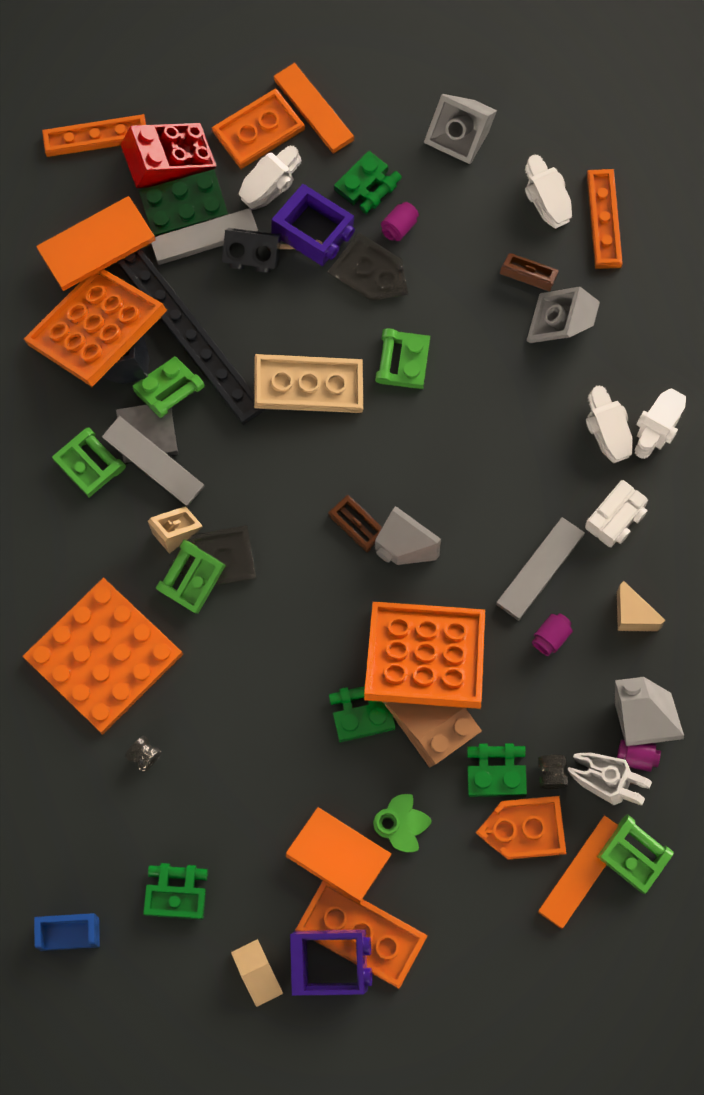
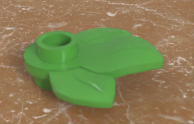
[373,794,432,853]

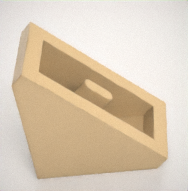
[148,506,203,554]
[617,581,665,631]
[231,939,283,1007]

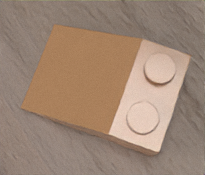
[383,702,482,768]

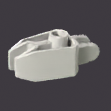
[239,145,302,210]
[525,155,572,229]
[586,385,632,463]
[634,389,686,459]
[567,753,652,805]

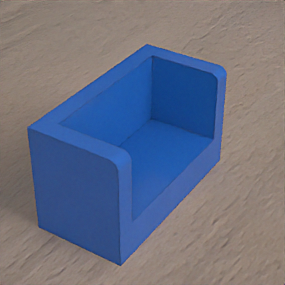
[34,913,100,951]

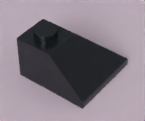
[102,335,150,384]

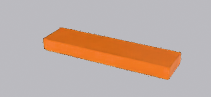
[274,63,354,154]
[42,114,146,157]
[587,169,623,269]
[538,815,625,929]

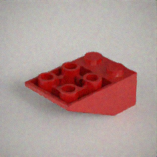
[120,123,216,188]

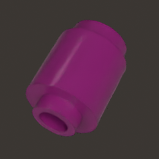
[381,202,419,241]
[532,613,573,656]
[617,739,661,772]

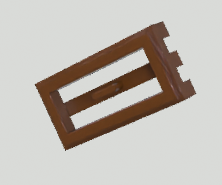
[500,253,559,291]
[328,495,382,553]

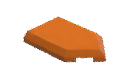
[476,796,566,860]

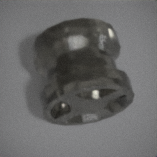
[125,736,162,772]

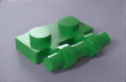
[334,151,402,214]
[329,683,395,742]
[467,743,527,797]
[144,863,208,920]

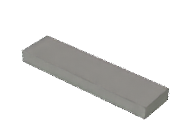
[151,208,258,265]
[102,416,205,507]
[496,517,585,621]

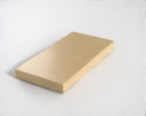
[254,354,363,413]

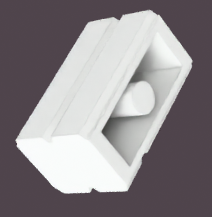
[585,480,648,547]

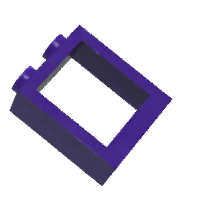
[271,184,355,267]
[290,929,372,996]

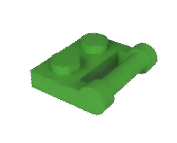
[375,328,430,389]
[132,356,205,418]
[52,427,126,498]
[156,539,226,613]
[597,815,674,894]

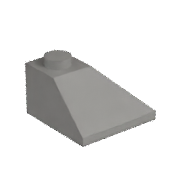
[424,94,497,164]
[526,287,600,343]
[375,506,441,565]
[615,677,684,746]

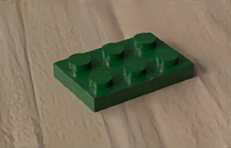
[139,169,228,237]

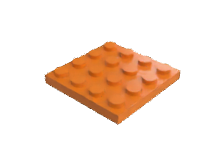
[24,269,167,387]
[23,577,183,735]
[364,602,485,709]

